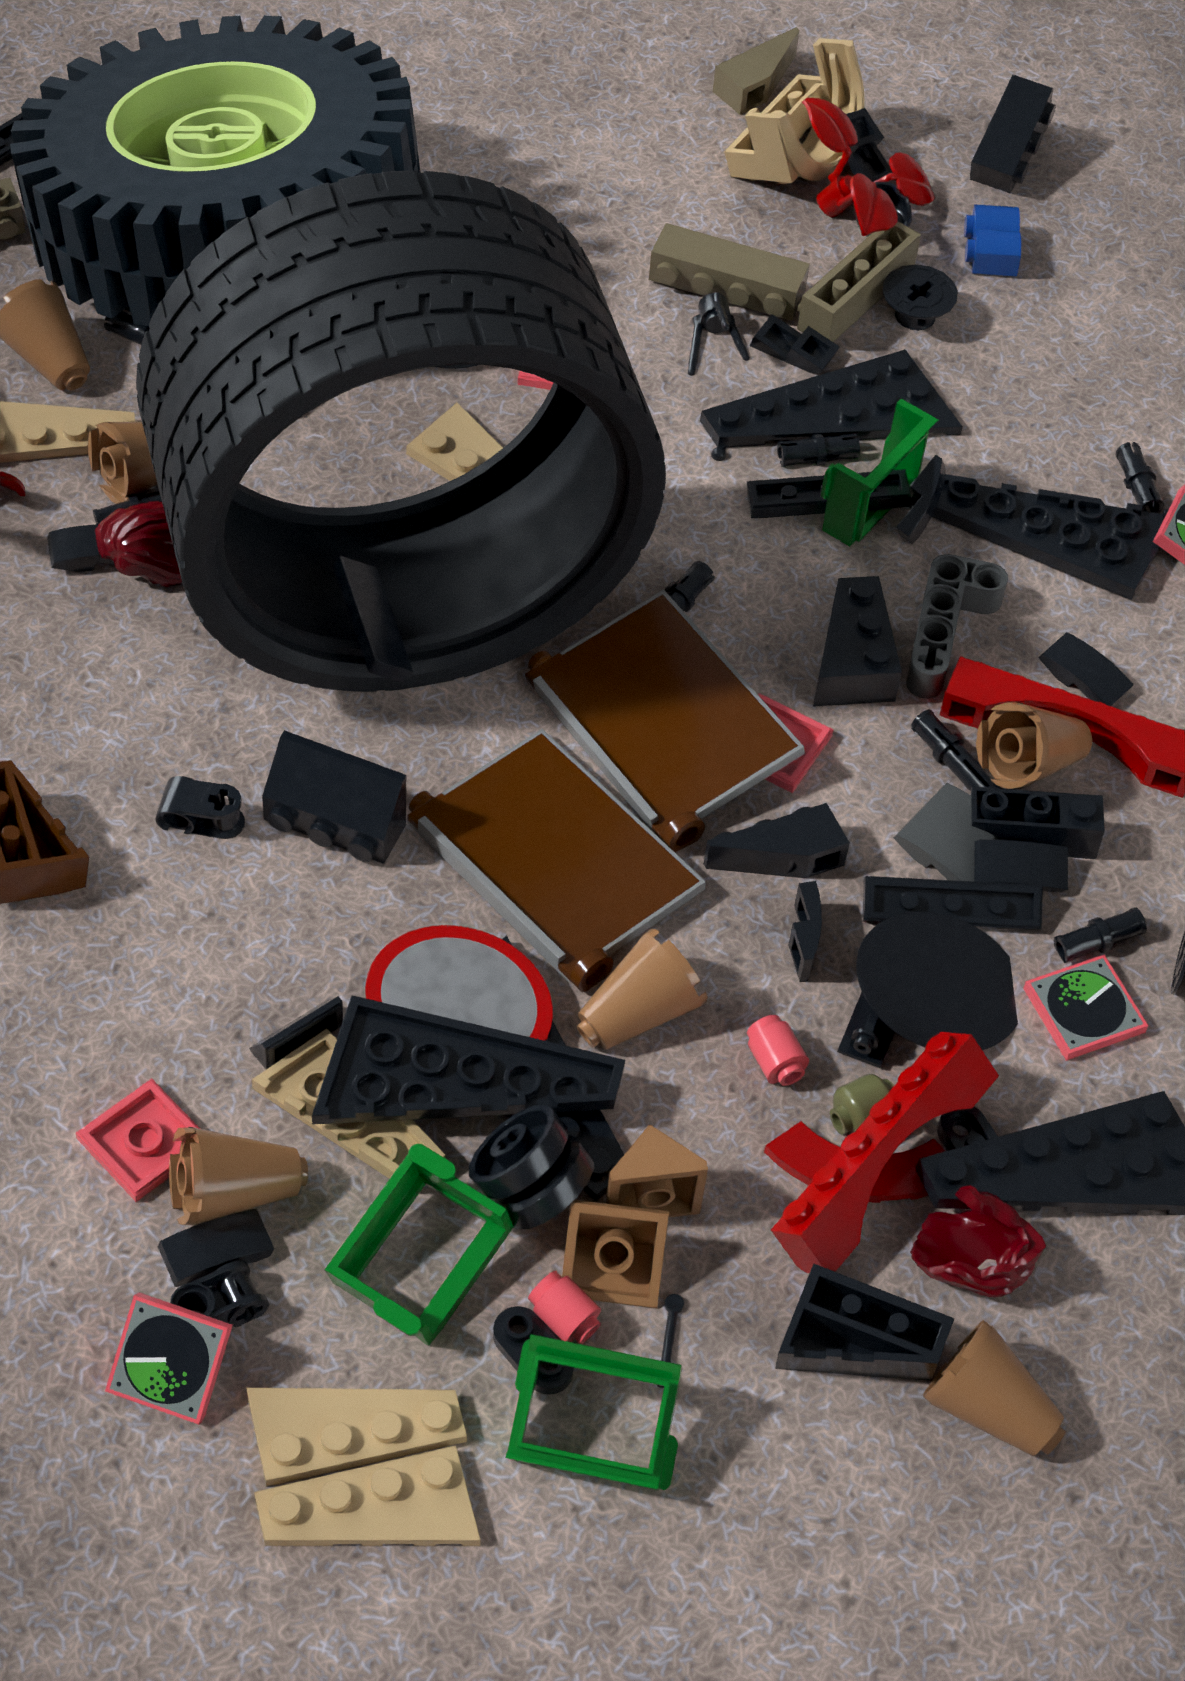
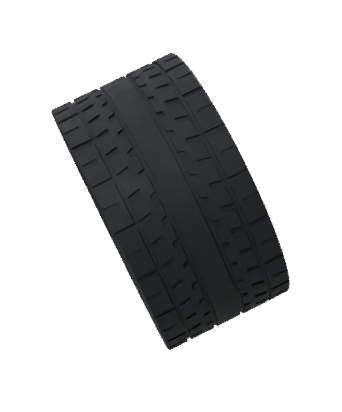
[136,171,666,692]

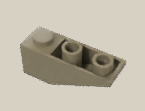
[713,27,800,115]

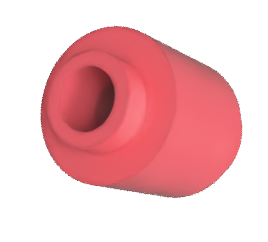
[747,1015,809,1086]
[528,1271,601,1344]

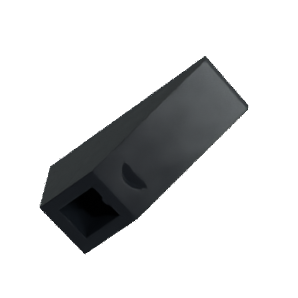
[971,787,1105,860]
[703,803,850,878]

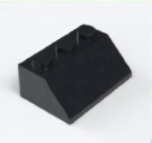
[262,730,407,864]

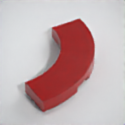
[764,1121,945,1203]

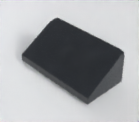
[249,996,343,1069]

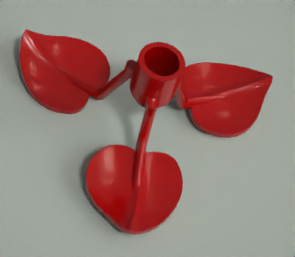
[801,98,935,236]

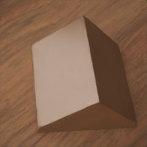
[606,1124,708,1218]
[562,1200,669,1308]

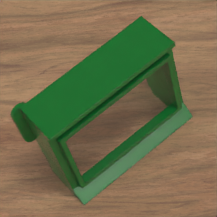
[821,399,939,547]
[324,1144,514,1346]
[505,1334,683,1491]

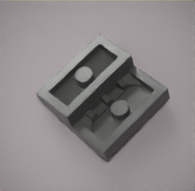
[893,783,1005,882]

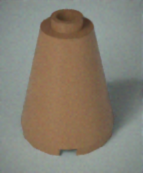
[0,279,90,391]
[88,422,158,504]
[976,702,1092,789]
[576,929,708,1050]
[169,1127,308,1225]
[923,1320,1066,1456]

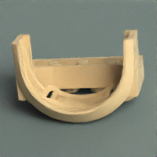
[724,38,865,184]

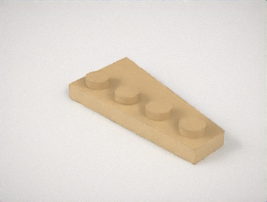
[0,401,135,463]
[406,402,503,481]
[252,1028,446,1179]
[246,1387,467,1487]
[254,1445,481,1546]

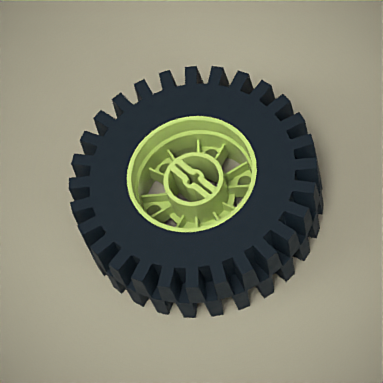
[10,15,421,326]

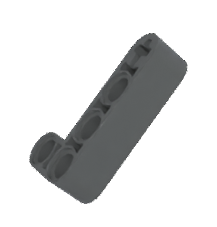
[906,554,1008,699]

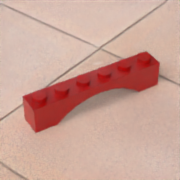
[939,656,1185,798]
[771,1032,999,1273]

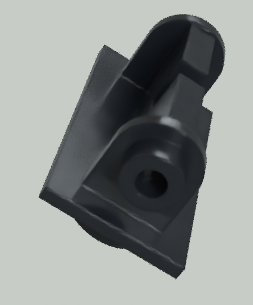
[837,992,895,1068]

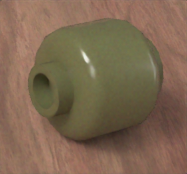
[829,1074,894,1135]

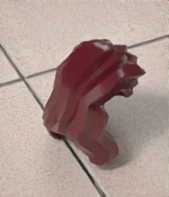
[95,501,182,587]
[910,1185,1046,1298]

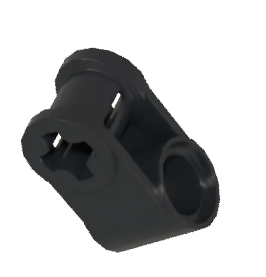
[155,776,245,839]
[170,1260,269,1327]

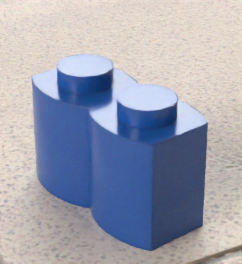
[964,204,1021,276]

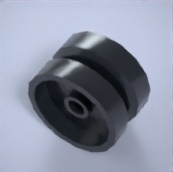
[469,1105,594,1229]

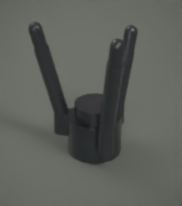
[688,292,750,376]

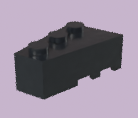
[970,74,1056,193]
[813,576,902,707]
[775,1263,955,1381]

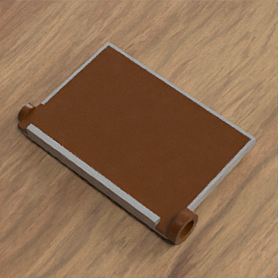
[525,590,805,853]
[407,729,706,992]

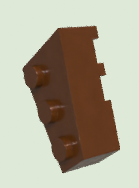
[0,760,90,904]

